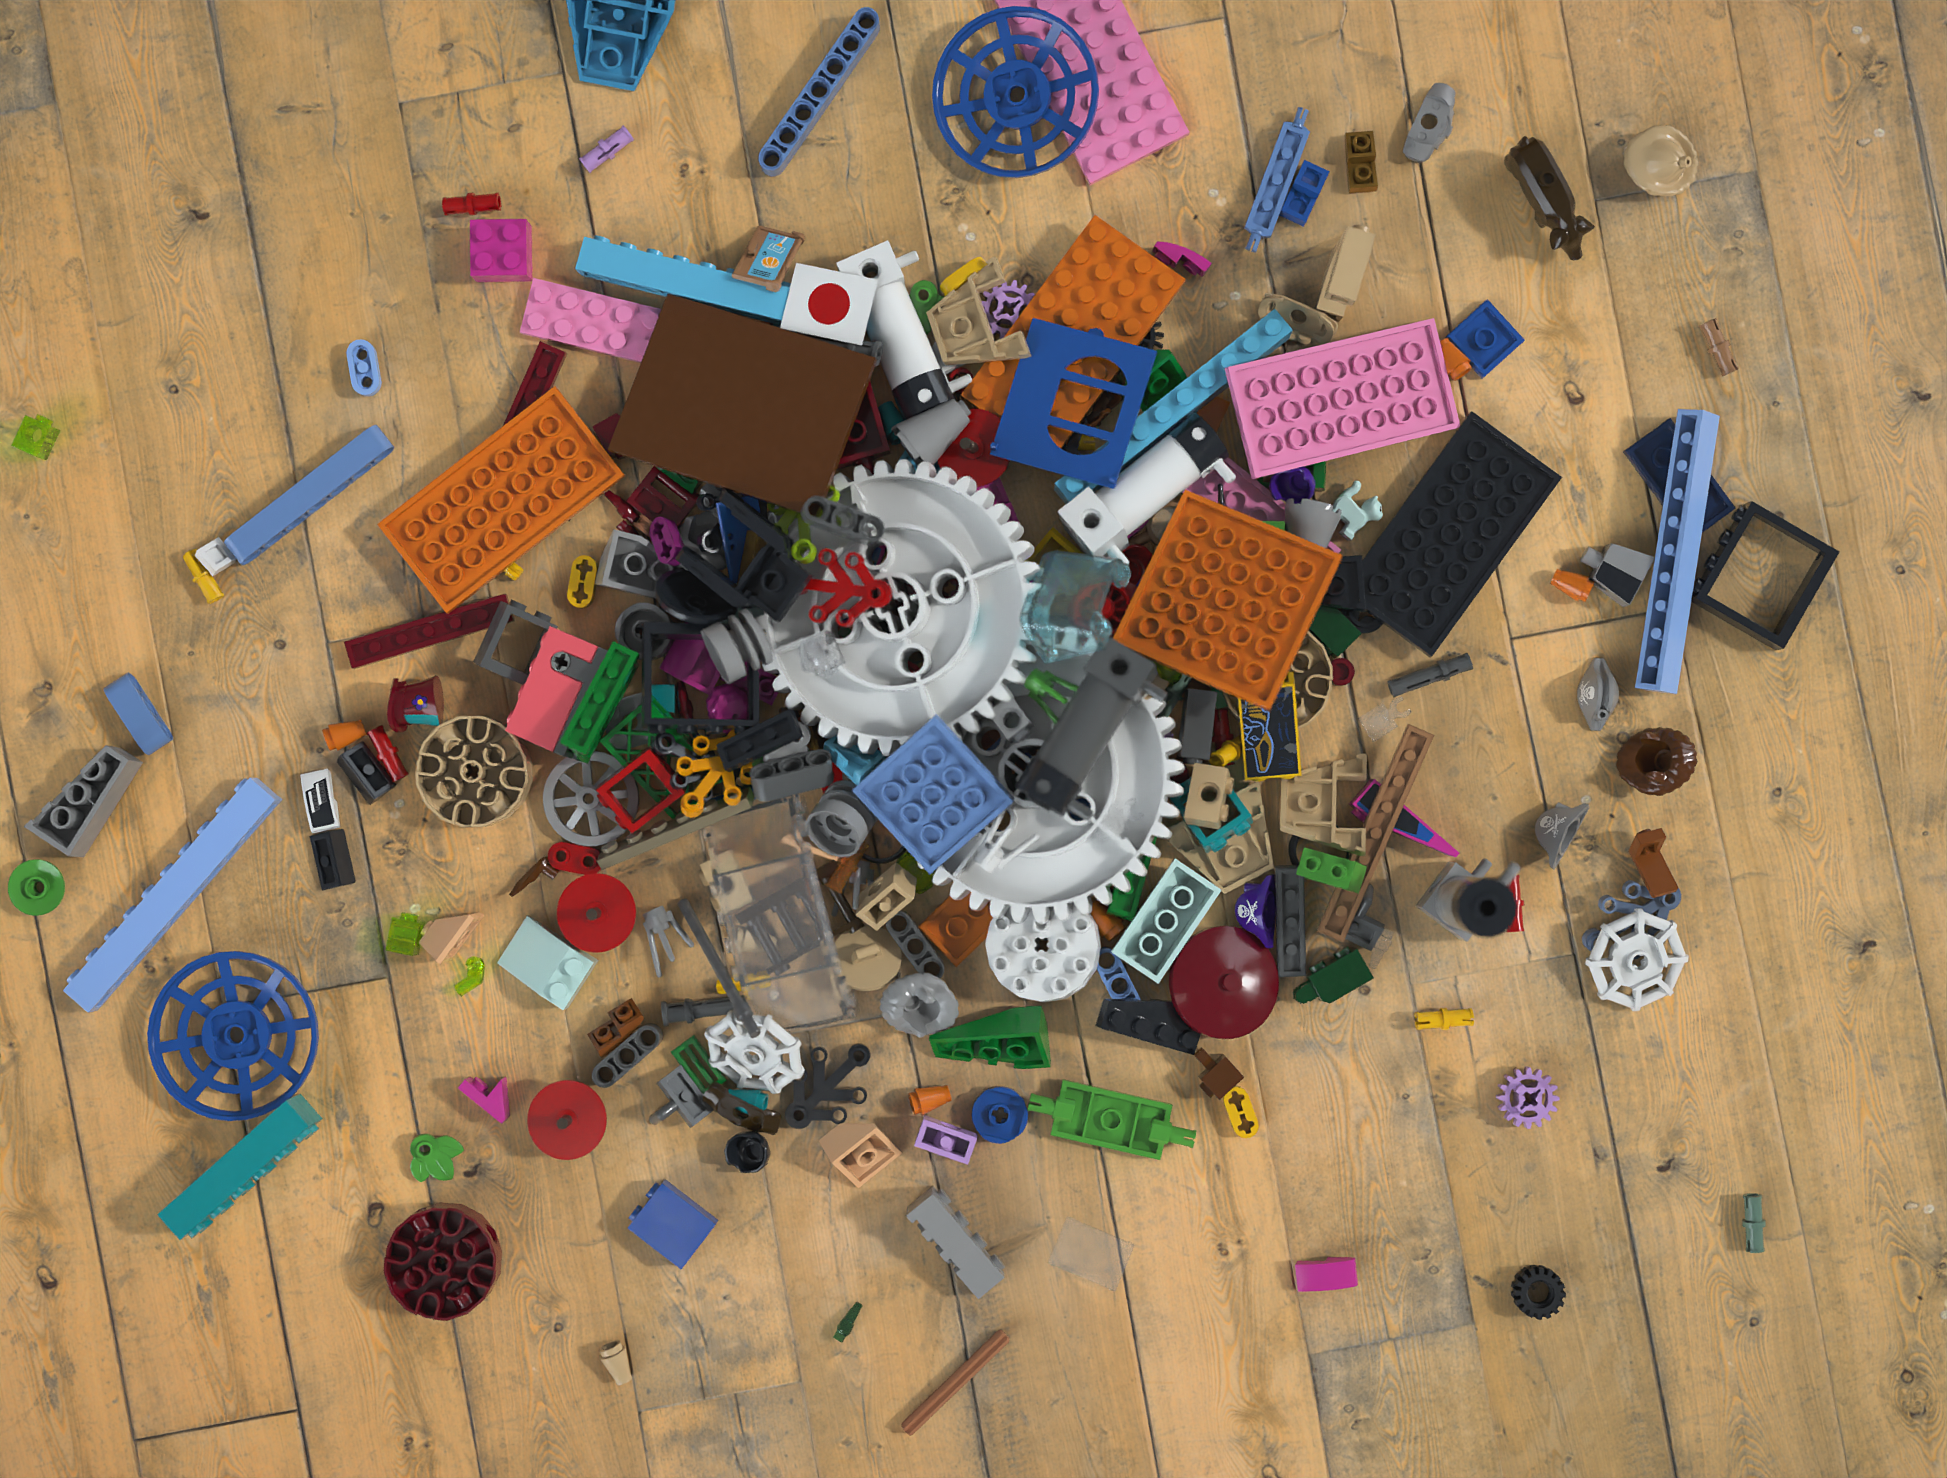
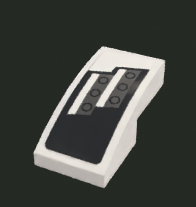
[300,769,340,833]

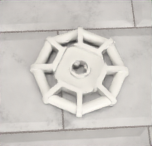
[1585,908,1689,1011]
[705,1010,804,1094]

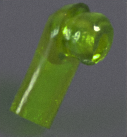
[454,956,485,997]

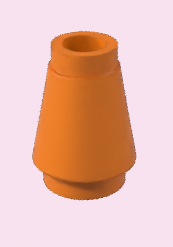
[1440,338,1472,381]
[1550,569,1595,602]
[322,719,367,751]
[1090,900,1126,942]
[908,1085,952,1115]

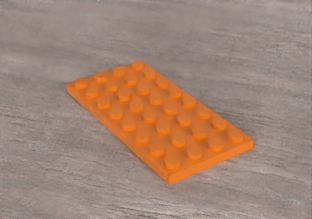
[961,215,1186,449]
[377,386,626,614]

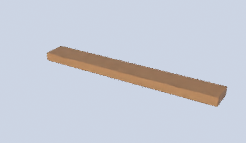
[1317,724,1434,942]

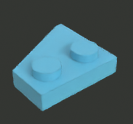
[823,735,887,785]

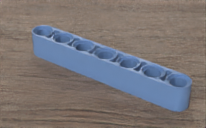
[758,7,880,177]
[224,425,394,565]

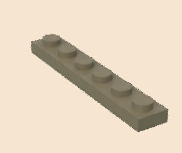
[597,787,755,870]

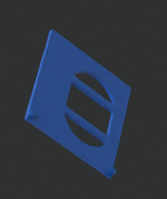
[990,318,1157,489]

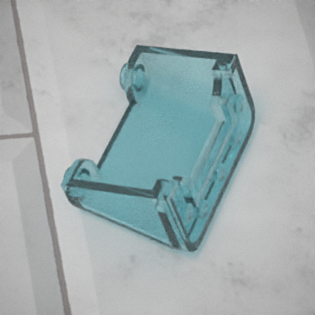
[1020,550,1131,664]

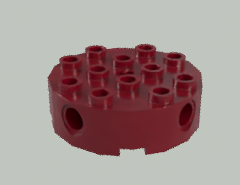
[383,1202,502,1321]

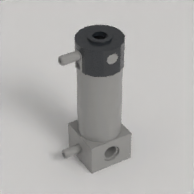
[1415,858,1520,942]

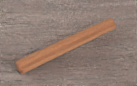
[901,1329,1010,1436]

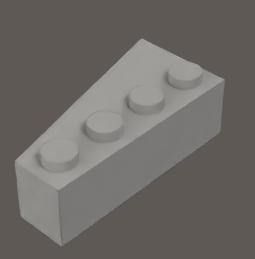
[24,745,143,858]
[906,1186,1005,1299]

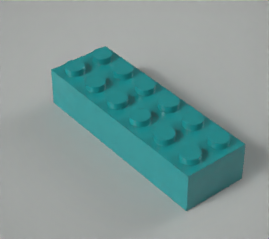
[157,1094,323,1240]

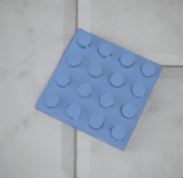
[852,714,1015,874]

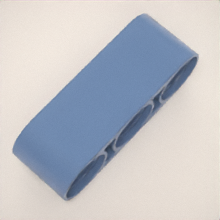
[104,672,173,755]
[1097,947,1141,1000]

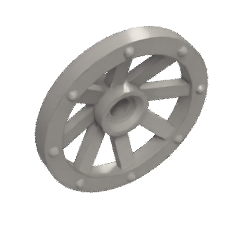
[543,751,639,846]

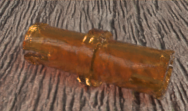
[825,842,869,894]

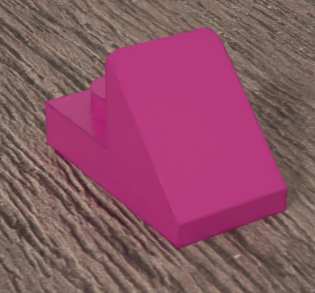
[458,1077,510,1124]

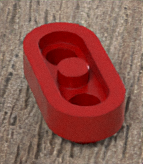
[548,842,601,875]

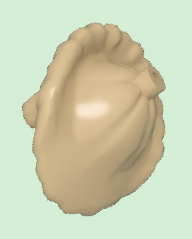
[1623,125,1699,197]

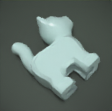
[1333,480,1383,541]

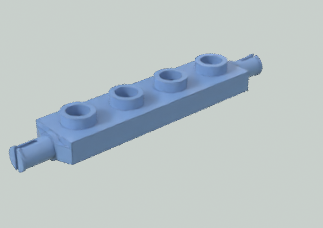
[1244,107,1310,253]

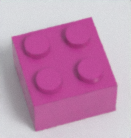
[470,219,532,282]

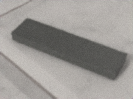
[1275,865,1306,977]

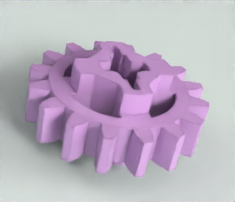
[981,280,1035,339]
[1496,1066,1560,1129]

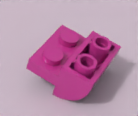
[659,622,721,695]

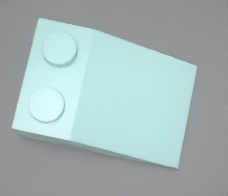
[497,915,598,1010]

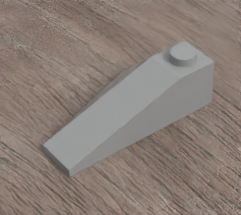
[595,529,681,599]

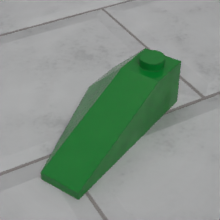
[929,1006,1051,1069]

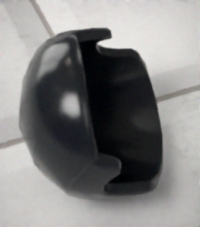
[724,1131,771,1173]

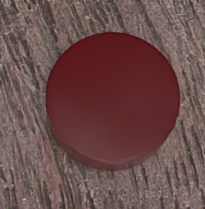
[1330,658,1355,686]

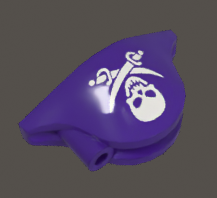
[1235,874,1276,949]

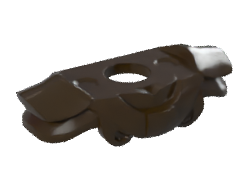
[702,1082,782,1135]

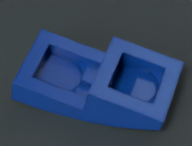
[1279,160,1330,227]

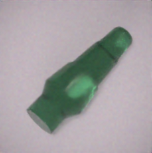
[833,1302,862,1343]

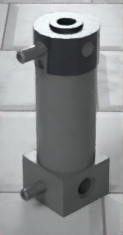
[1014,634,1168,821]

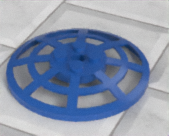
[932,6,1099,178]
[147,951,319,1121]

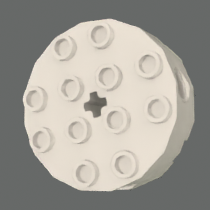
[985,903,1101,1002]

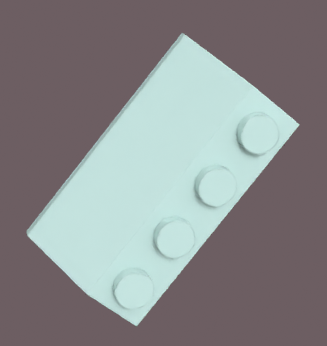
[1111,858,1222,984]

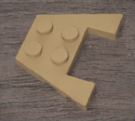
[926,257,1031,365]
[1280,754,1367,856]
[1166,782,1274,894]

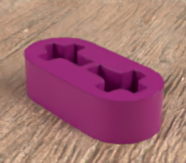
[649,517,684,566]

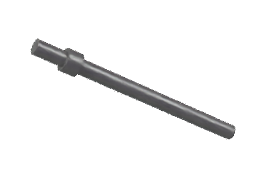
[678,899,761,1038]

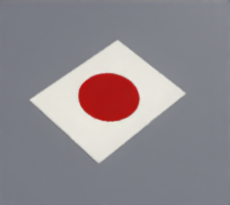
[780,263,878,345]

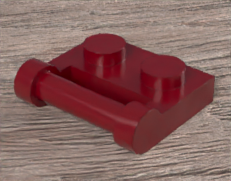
[626,466,699,528]

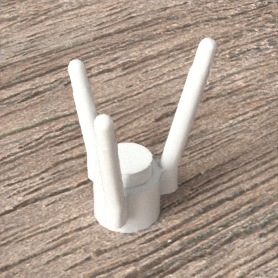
[974,807,1039,873]

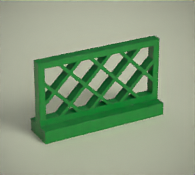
[560,641,640,764]
[600,695,723,819]

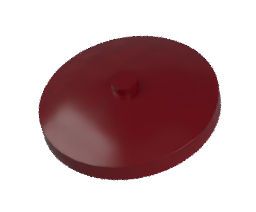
[1169,926,1279,1039]

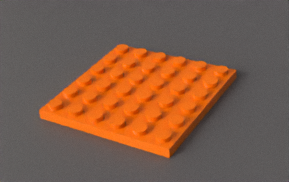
[1113,489,1342,712]

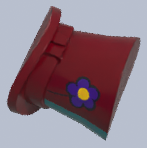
[387,676,444,732]

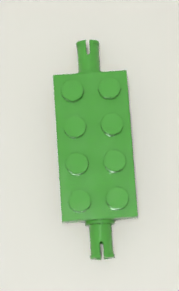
[1027,1079,1196,1160]

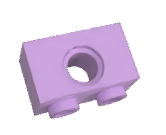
[914,1115,977,1165]

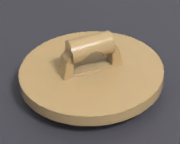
[831,925,902,991]

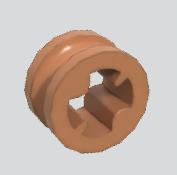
[633,514,652,538]

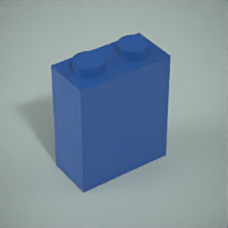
[628,1179,718,1269]

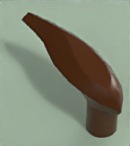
[509,856,559,897]

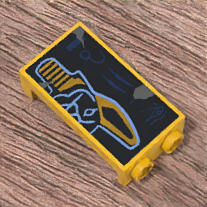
[1238,672,1302,782]

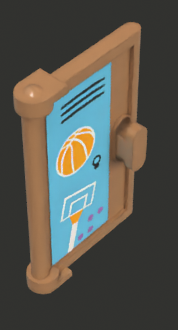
[732,226,805,292]

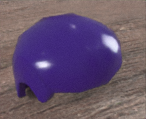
[1269,467,1316,504]

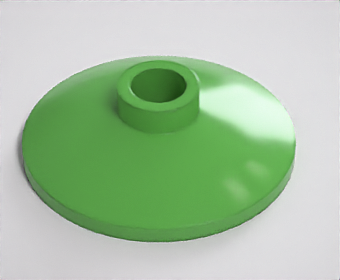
[8,859,65,916]

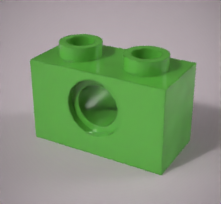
[1296,847,1367,894]

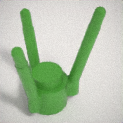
[1024,668,1079,724]

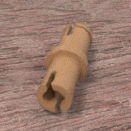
[1699,318,1739,376]

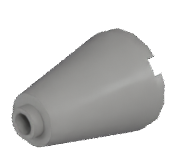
[891,399,971,466]
[1285,498,1342,548]

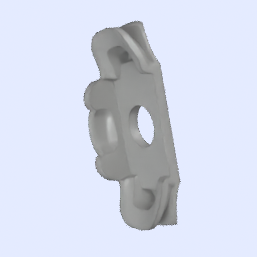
[1403,83,1456,163]

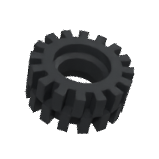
[1511,1265,1566,1320]

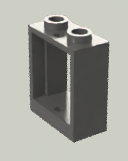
[473,599,558,685]
[1177,689,1217,765]

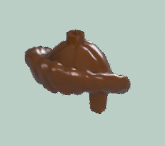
[1616,727,1698,796]

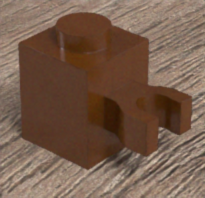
[1194,1047,1244,1100]

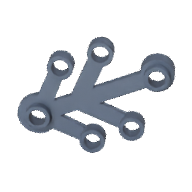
[1582,880,1681,959]

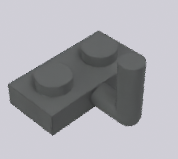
[1345,884,1385,951]
[649,1065,713,1128]

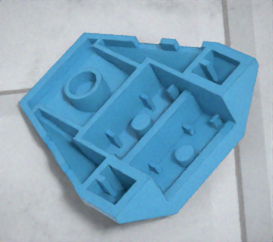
[566,0,676,91]

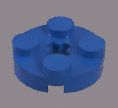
[972,1086,1028,1144]

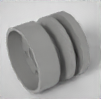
[701,608,773,684]
[805,780,878,857]

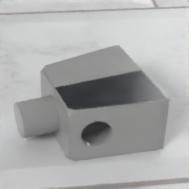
[1580,543,1655,607]

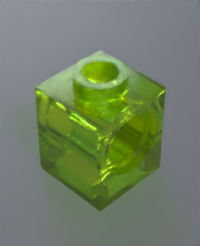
[11,414,61,461]
[385,912,425,956]

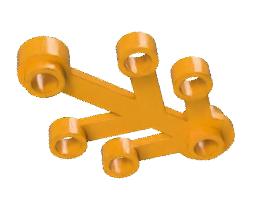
[676,730,754,818]

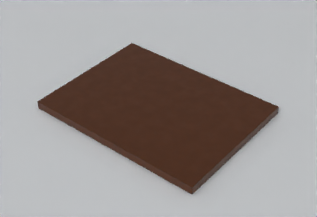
[608,293,877,518]

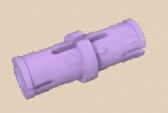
[579,125,634,173]

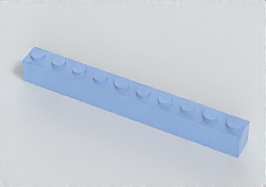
[1635,409,1720,694]
[63,778,282,1013]

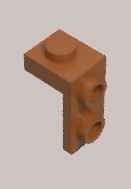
[1628,828,1678,898]

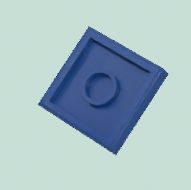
[1445,299,1525,379]

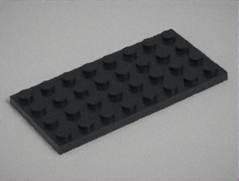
[1362,411,1562,657]

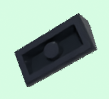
[337,741,396,805]
[309,829,356,891]

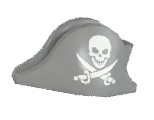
[1577,658,1619,731]
[1535,802,1590,870]

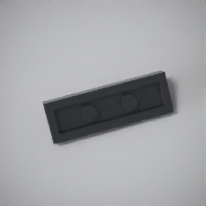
[716,709,804,772]

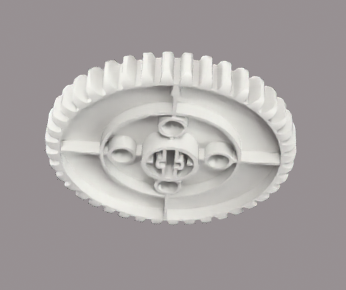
[755,459,1046,757]
[918,627,1185,924]

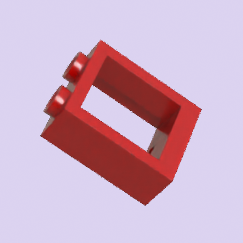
[596,745,687,833]

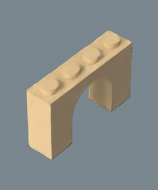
[1314,225,1376,321]

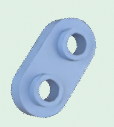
[346,339,382,396]

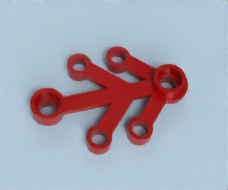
[800,548,892,627]

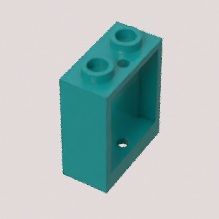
[1168,764,1253,853]

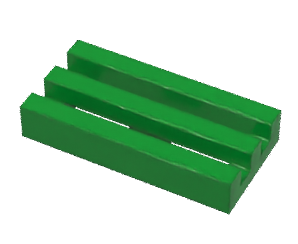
[671,1035,727,1095]

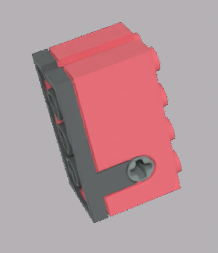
[505,626,608,762]

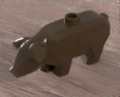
[1504,136,1595,260]

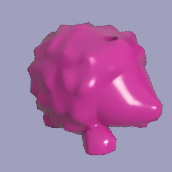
[706,683,747,735]

